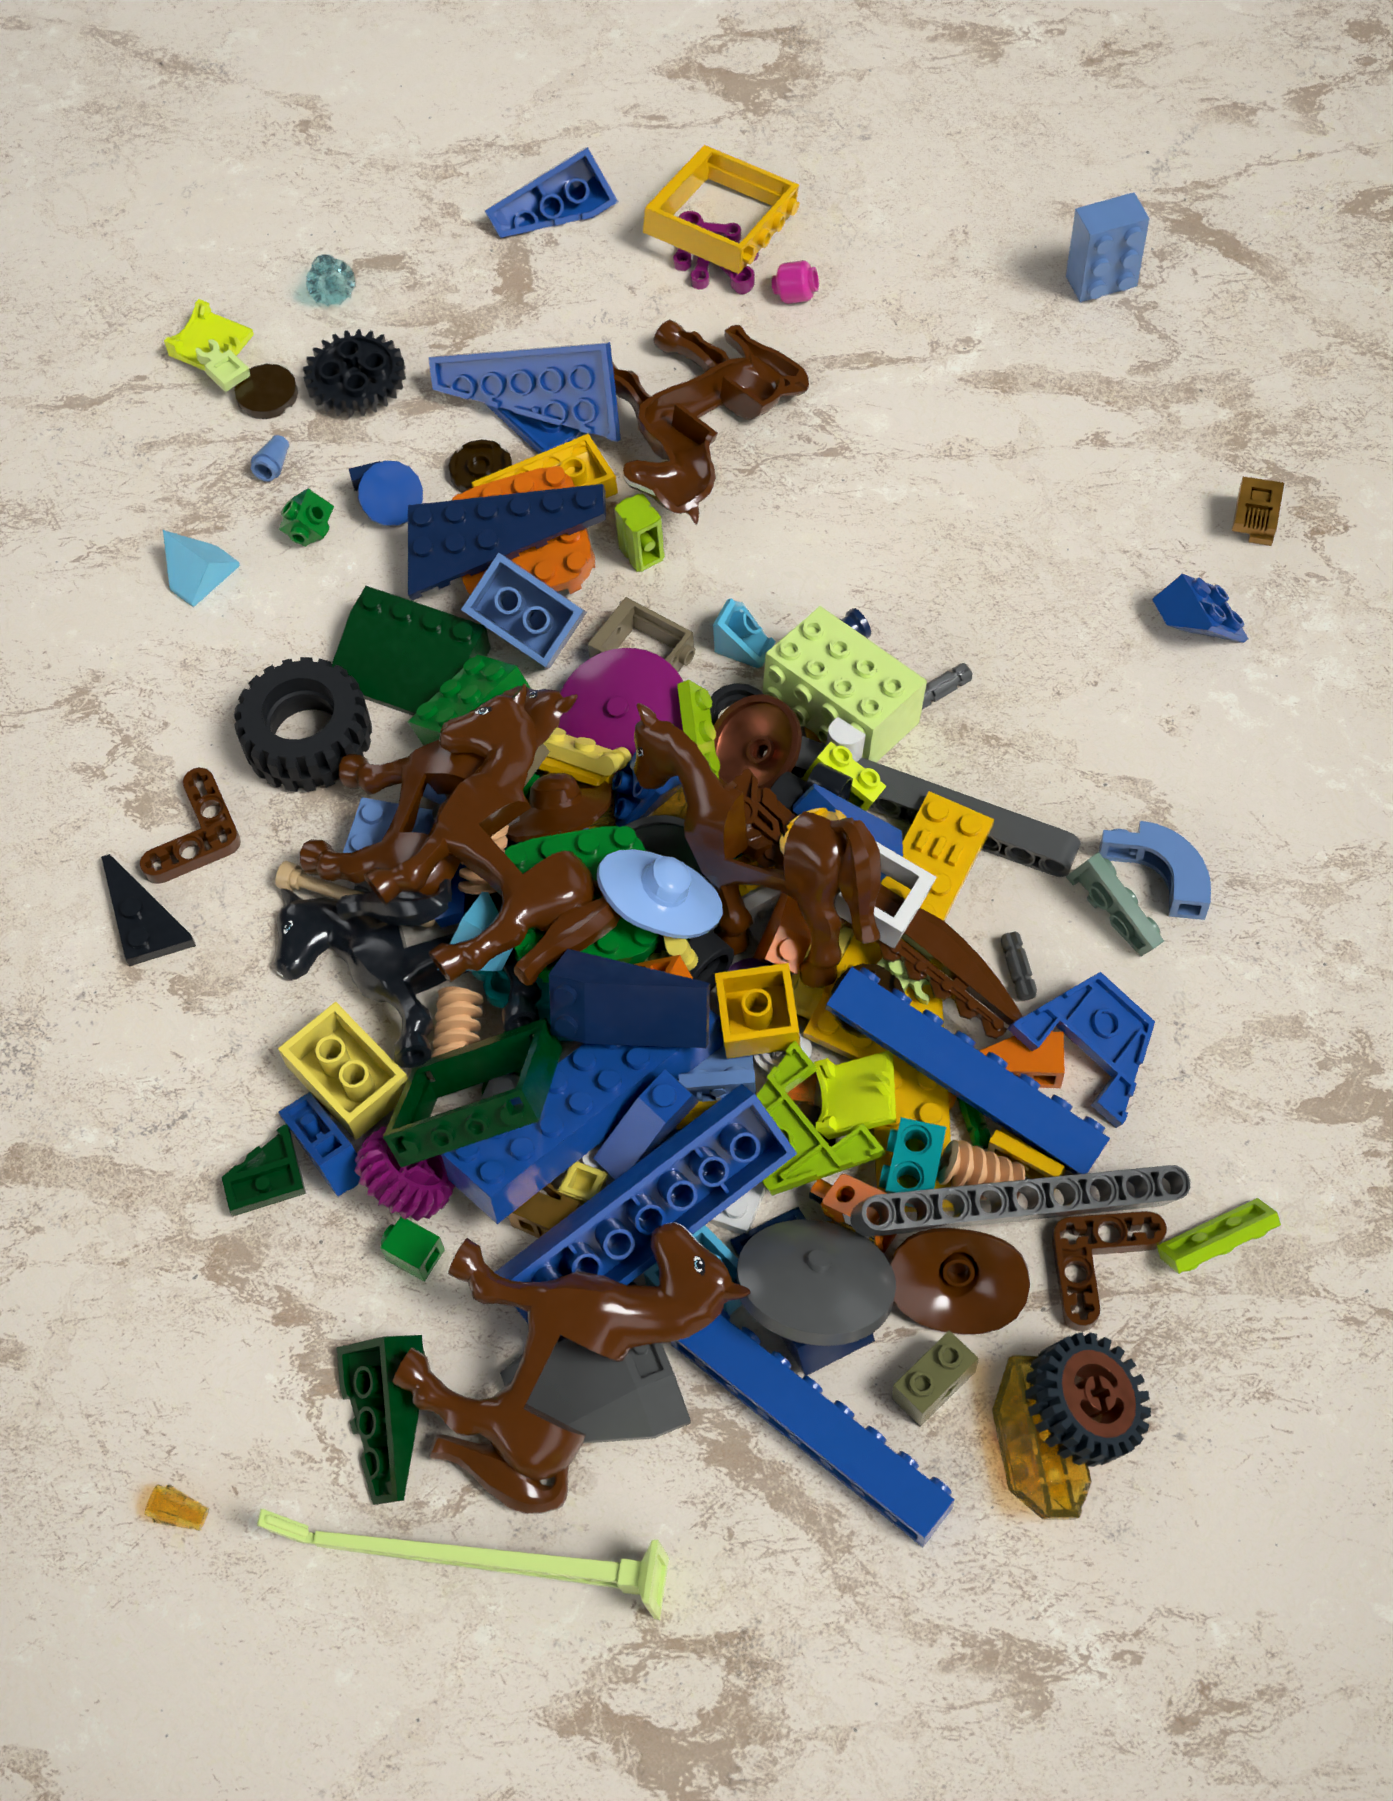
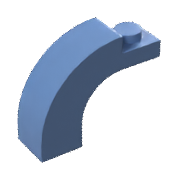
[1099,821,1211,920]

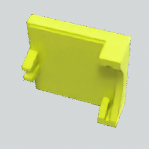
[164,299,254,371]
[814,1050,896,1139]

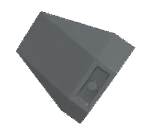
[500,1280,691,1444]

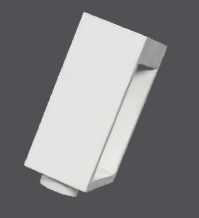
[834,842,937,948]

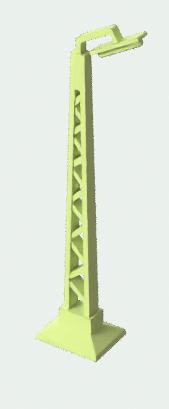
[257,1509,669,1620]

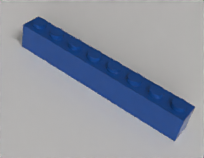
[825,967,1110,1175]
[671,1309,955,1547]

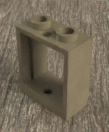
[588,597,696,672]

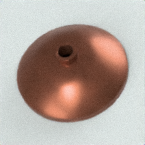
[714,694,802,789]

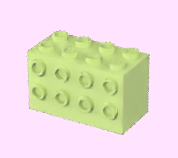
[762,606,927,763]

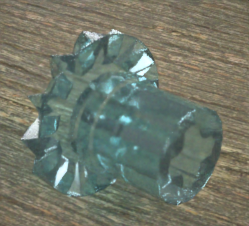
[306,254,356,307]

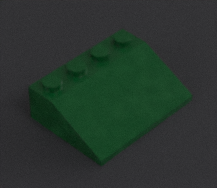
[332,586,491,716]

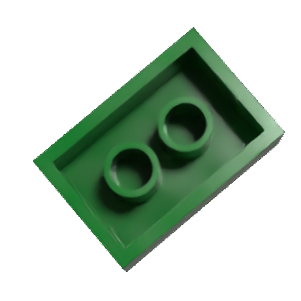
[407,654,531,746]

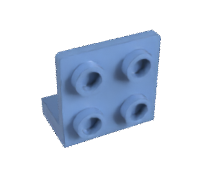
[679,1032,756,1102]

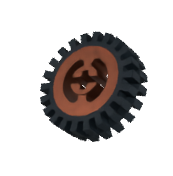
[1025,1332,1151,1467]

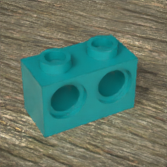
[879,1117,947,1208]

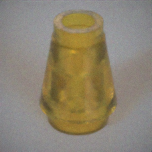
[144,1484,209,1531]

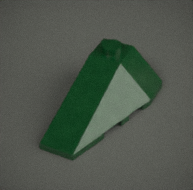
[337,1335,425,1505]

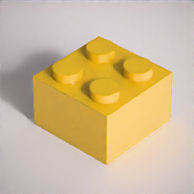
[715,963,801,1059]

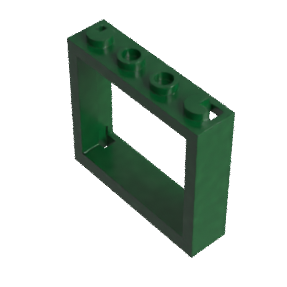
[383,1018,562,1167]

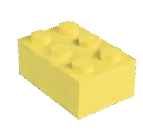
[278,1002,408,1140]

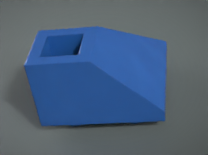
[1152,574,1249,643]
[611,752,682,827]

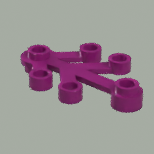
[673,211,759,294]

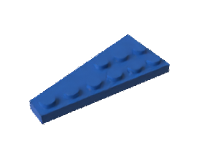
[428,342,621,442]

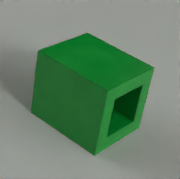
[380,1216,445,1282]

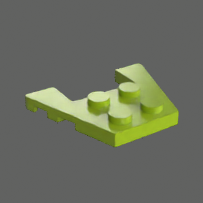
[756,1041,885,1196]

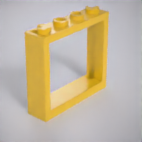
[643,145,800,274]

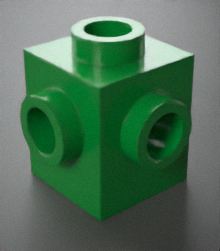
[279,488,334,547]

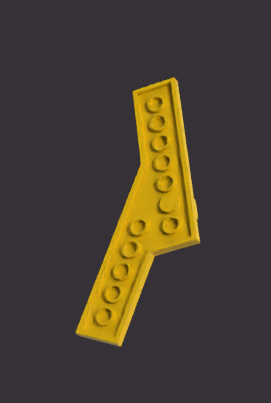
[803,791,994,1212]

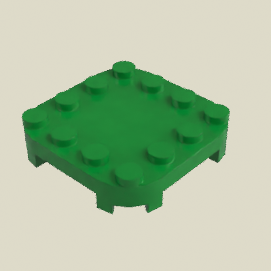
[505,826,660,983]

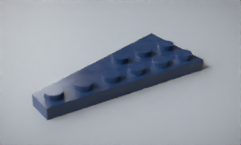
[408,484,606,601]

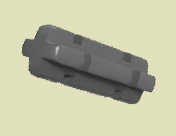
[922,663,972,709]
[1001,931,1037,1001]

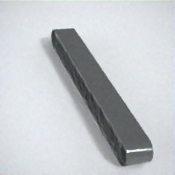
[791,736,1081,877]
[850,1165,1190,1237]

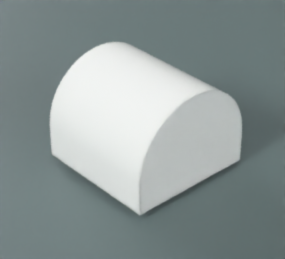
[826,717,866,762]

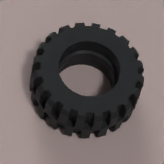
[234,657,372,792]

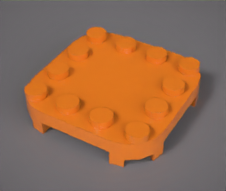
[452,466,595,595]

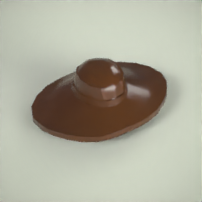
[505,773,612,842]
[890,1228,1030,1335]

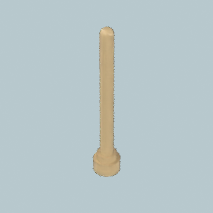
[275,861,435,928]

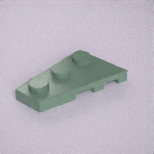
[1066,852,1164,956]

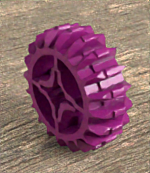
[354,1126,455,1221]

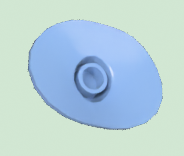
[596,849,723,939]

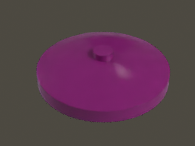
[557,648,683,775]

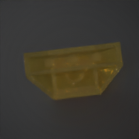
[992,1355,1092,1520]

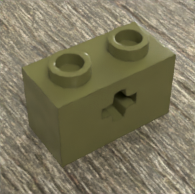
[892,1330,979,1427]

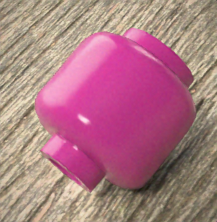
[772,260,819,304]

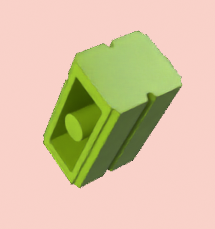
[614,494,665,572]

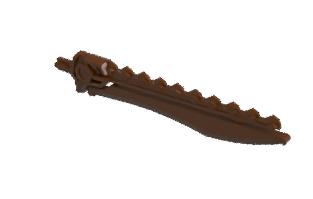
[722,769,1023,1039]

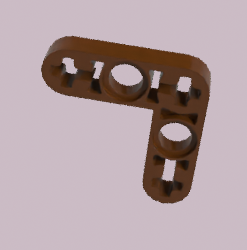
[140,767,241,884]
[1052,1211,1167,1332]

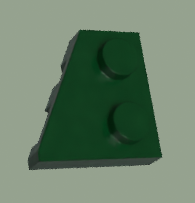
[221,1124,306,1217]

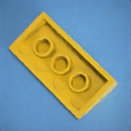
[472,434,618,498]

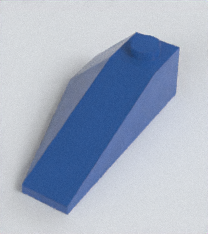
[485,147,618,238]

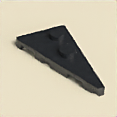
[101,854,196,966]

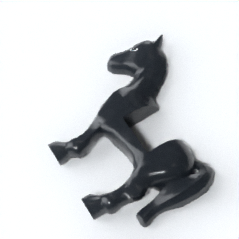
[274,889,542,1068]

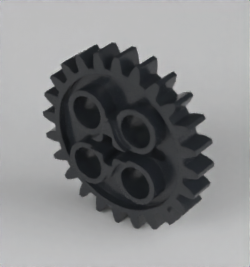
[303,329,406,418]

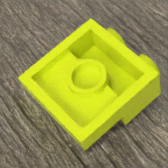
[801,742,886,811]

